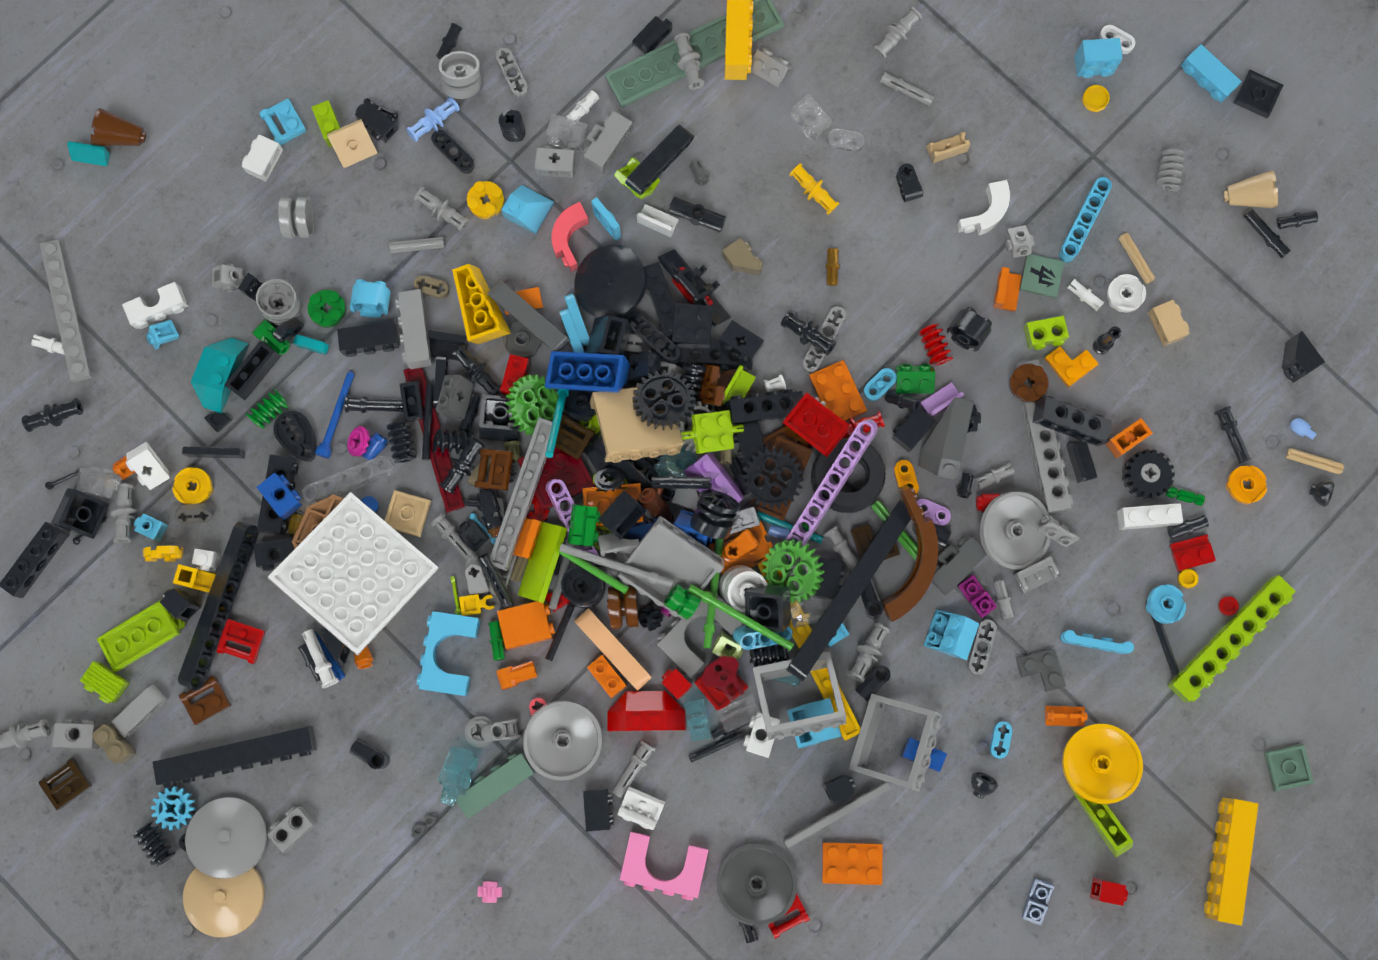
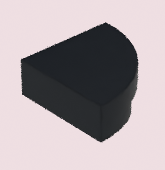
[204,414,232,433]

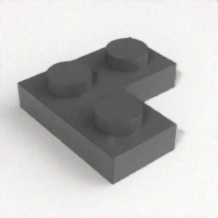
[1016,649,1066,692]

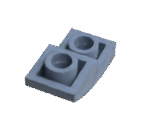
[1022,877,1054,925]

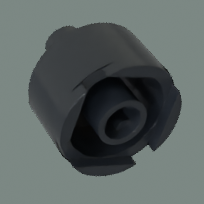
[947,307,992,352]

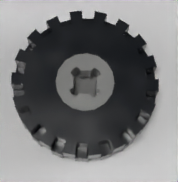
[1122,449,1175,500]

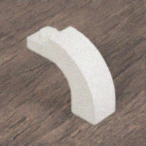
[957,180,1010,235]

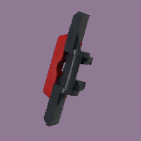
[658,249,731,327]

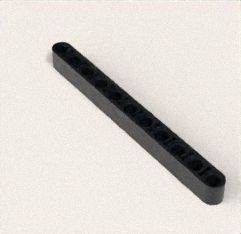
[786,499,911,682]

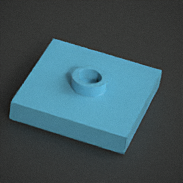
[591,197,621,241]

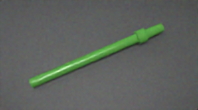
[703,539,724,649]
[688,584,794,651]

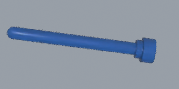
[314,371,354,459]

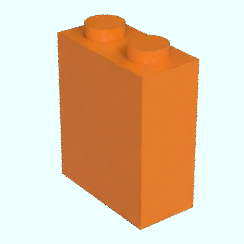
[497,601,555,650]

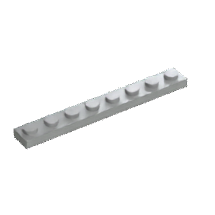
[40,240,92,383]
[490,418,552,571]

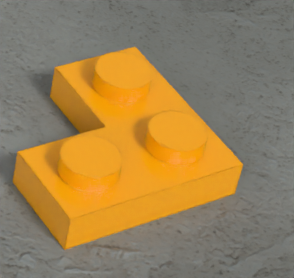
[1044,346,1099,388]

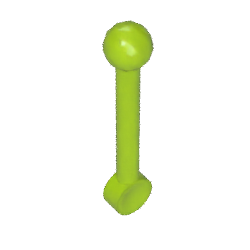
[451,576,461,615]

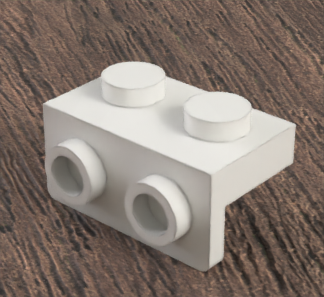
[617,787,665,830]

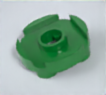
[307,290,347,328]

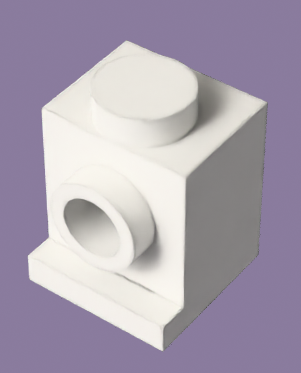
[192,549,220,573]

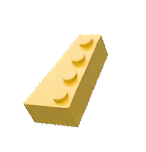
[452,264,511,345]

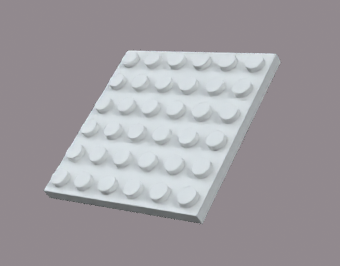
[268,492,438,656]

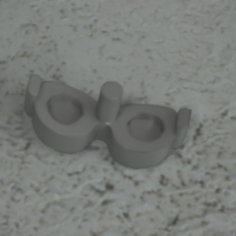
[411,815,437,838]

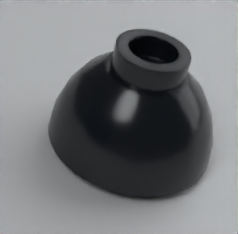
[1309,481,1335,507]
[971,772,998,799]

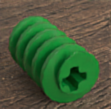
[245,388,288,429]

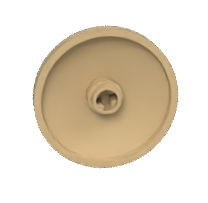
[183,867,265,937]

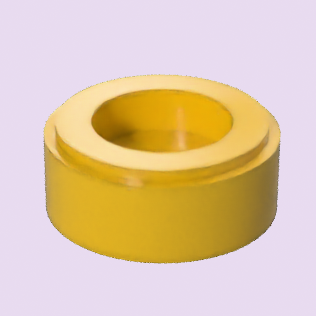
[1177,569,1198,589]

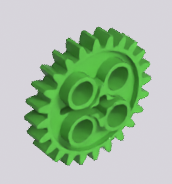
[505,374,558,436]
[761,539,824,603]

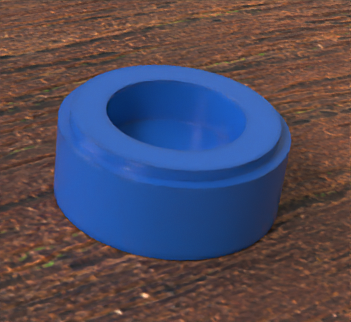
[360,496,379,513]

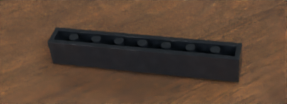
[152,726,317,788]

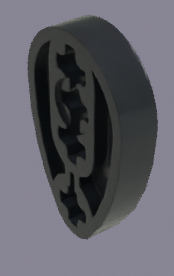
[273,411,317,462]

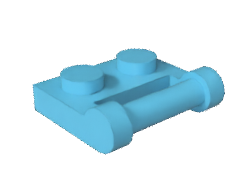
[259,98,307,145]

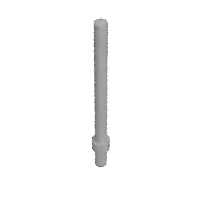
[559,544,674,588]

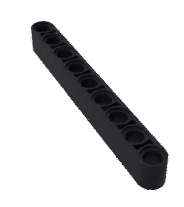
[178,522,259,690]

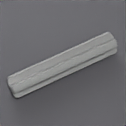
[389,237,445,253]

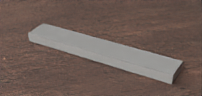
[783,782,891,848]

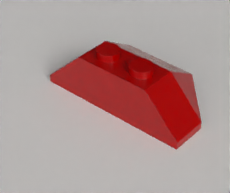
[607,691,686,731]

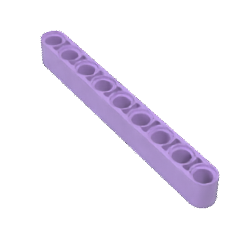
[786,419,878,562]

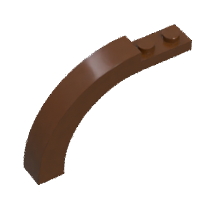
[881,485,938,622]

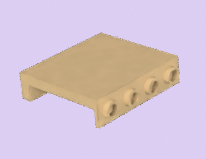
[590,387,683,463]

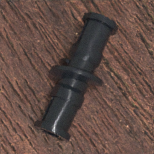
[781,312,836,356]
[452,344,501,395]
[22,398,84,432]
[439,437,485,494]

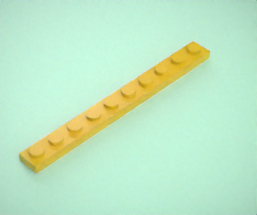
[757,563,861,741]

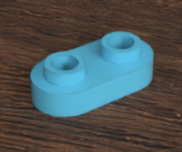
[863,368,897,401]

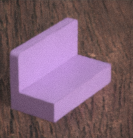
[921,382,964,418]

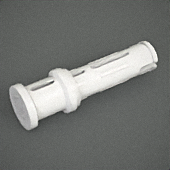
[302,629,339,688]

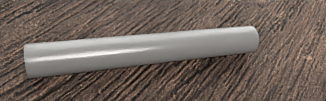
[549,557,570,610]

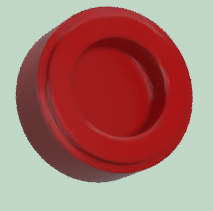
[1218,596,1239,616]

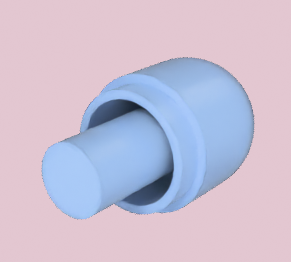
[1290,418,1317,440]

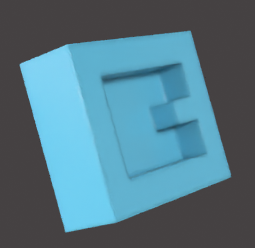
[146,320,179,350]

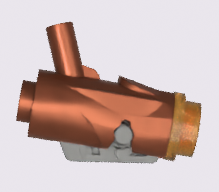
[639,488,674,523]

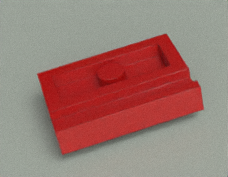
[1169,534,1216,572]

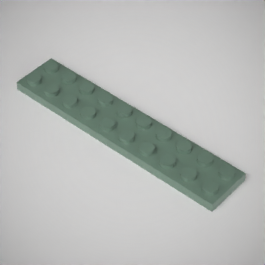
[605,0,784,108]

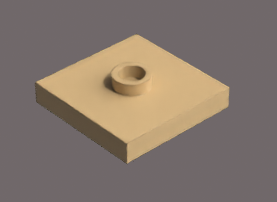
[327,119,377,168]
[384,490,432,538]

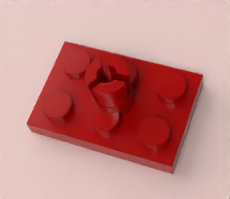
[783,392,851,457]

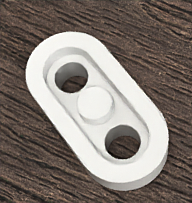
[1099,25,1135,54]

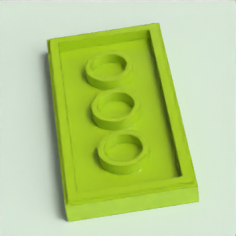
[517,522,567,603]
[96,600,181,673]

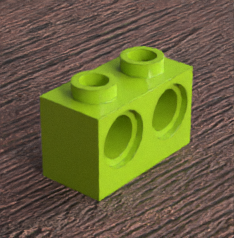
[1023,315,1069,350]

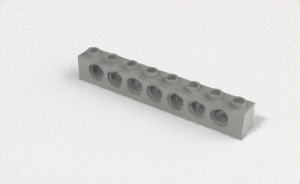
[1013,360,1073,514]

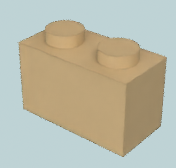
[1148,300,1190,346]

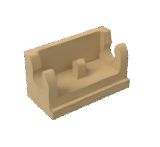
[926,132,970,163]

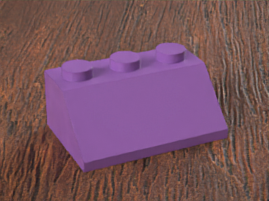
[683,452,744,503]

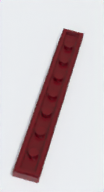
[403,367,466,513]

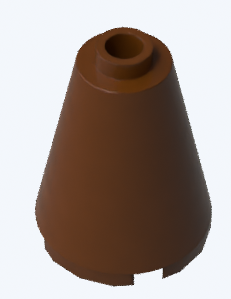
[91,108,146,146]

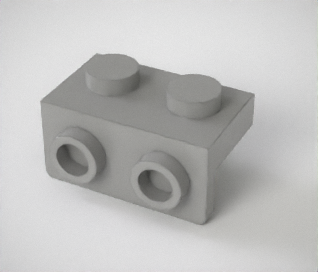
[751,47,792,87]

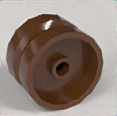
[607,585,639,629]

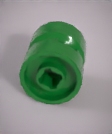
[663,584,701,620]

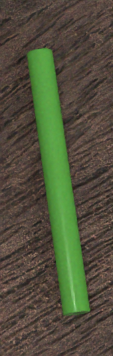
[559,551,629,594]

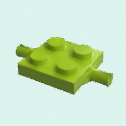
[681,410,744,454]

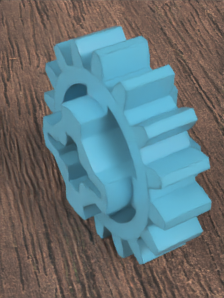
[151,786,196,830]

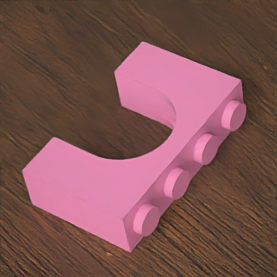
[620,831,708,901]

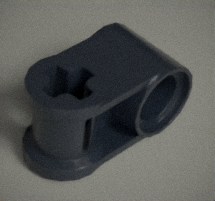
[896,164,923,202]

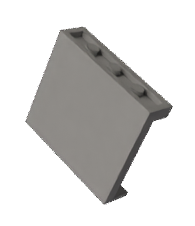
[618,516,725,619]

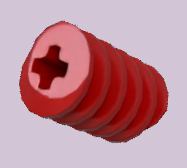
[919,323,954,366]

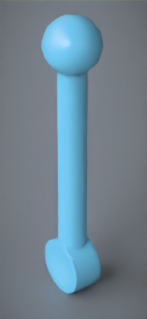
[469,513,497,545]

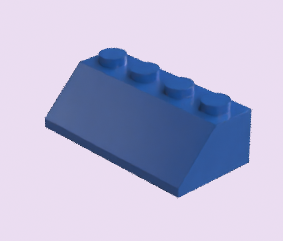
[545,351,630,393]

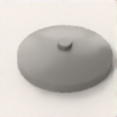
[980,492,1051,569]
[523,700,602,781]
[185,797,268,879]

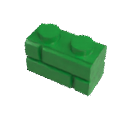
[568,504,600,546]

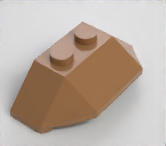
[292,494,344,549]

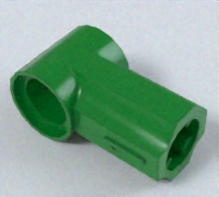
[252,319,291,356]

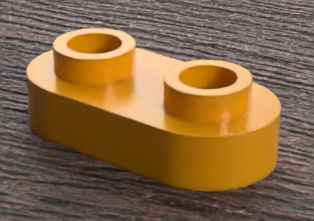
[894,460,919,494]

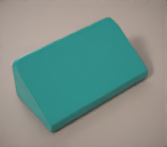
[67,141,110,166]

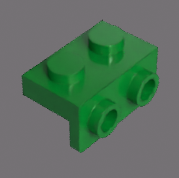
[895,363,935,394]

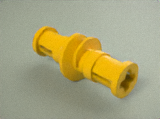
[789,163,840,215]

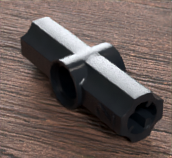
[668,197,726,232]

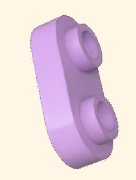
[917,499,951,527]

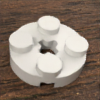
[1107,274,1146,313]

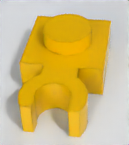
[459,594,494,616]

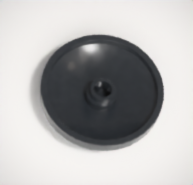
[574,245,647,318]

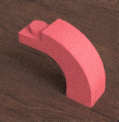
[552,202,589,272]

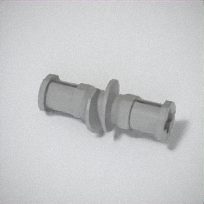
[873,7,923,59]
[674,32,704,90]
[414,186,470,232]
[110,483,137,544]
[848,623,890,682]
[0,719,51,749]

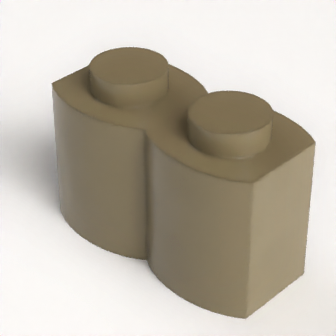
[92,724,136,764]

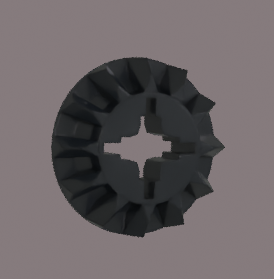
[594,467,625,493]

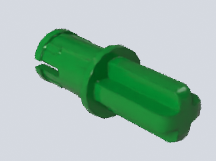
[488,621,505,661]

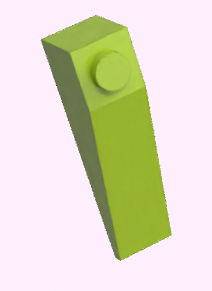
[1069,786,1133,858]

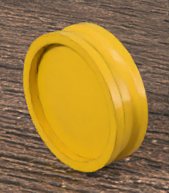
[1082,85,1110,112]

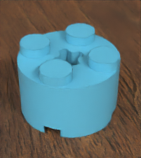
[350,279,391,318]

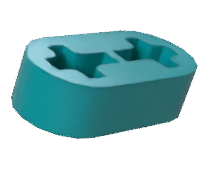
[292,335,330,355]

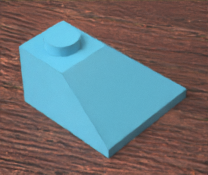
[501,185,554,234]

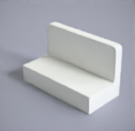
[637,204,679,237]

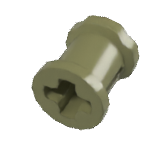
[503,441,522,463]

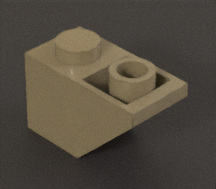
[722,238,763,275]

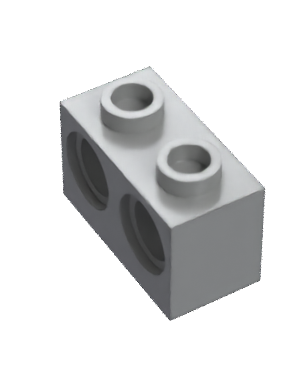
[267,807,317,853]

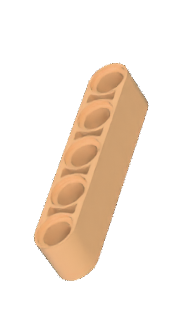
[574,608,652,691]

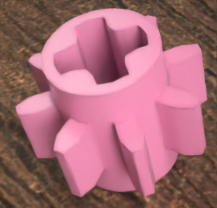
[477,881,502,903]

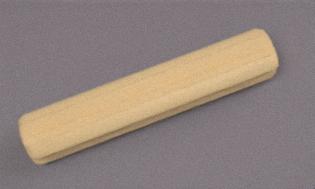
[1119,233,1155,284]
[1286,448,1344,474]

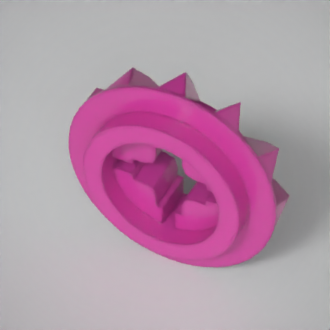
[347,426,371,457]

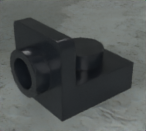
[238,273,263,301]
[457,519,489,552]

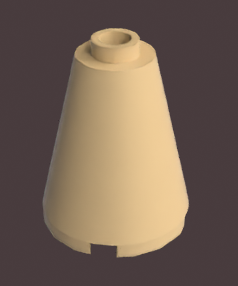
[1223,170,1278,208]

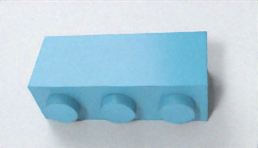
[1181,44,1242,103]

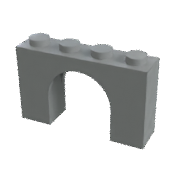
[657,590,743,678]

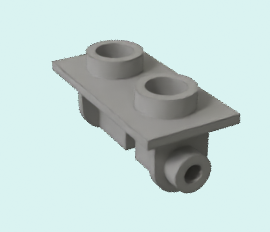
[1037,515,1080,547]

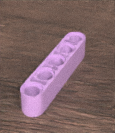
[546,479,599,566]

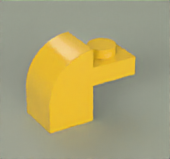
[173,564,216,593]

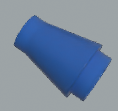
[362,432,388,462]

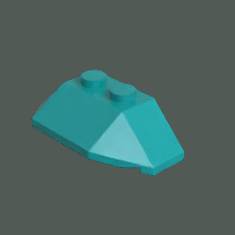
[191,338,249,414]

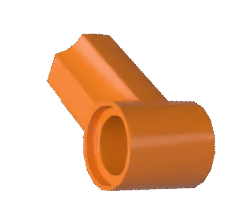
[496,661,538,690]

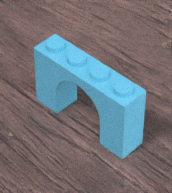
[417,611,481,697]

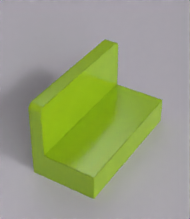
[722,365,756,404]

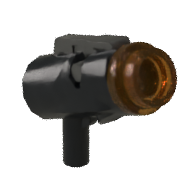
[465,489,505,538]

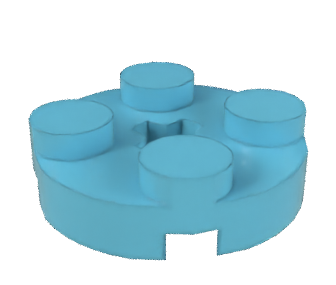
[1146,585,1186,624]

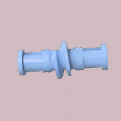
[406,97,460,142]

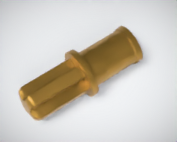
[825,248,840,286]

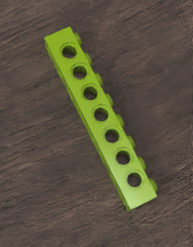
[1167,575,1296,702]

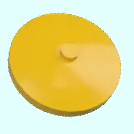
[1062,724,1143,804]

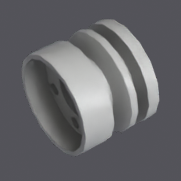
[256,279,301,326]

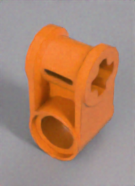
[722,529,759,562]

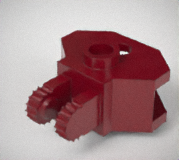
[702,656,745,702]

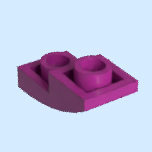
[957,574,997,618]

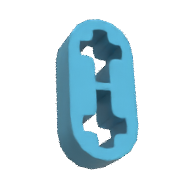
[989,722,1012,759]

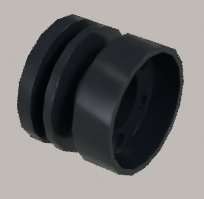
[690,490,740,539]
[561,564,606,609]

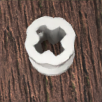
[763,374,787,392]

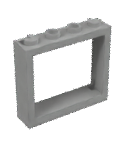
[753,651,846,740]
[848,694,942,792]

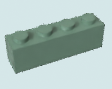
[455,752,535,819]

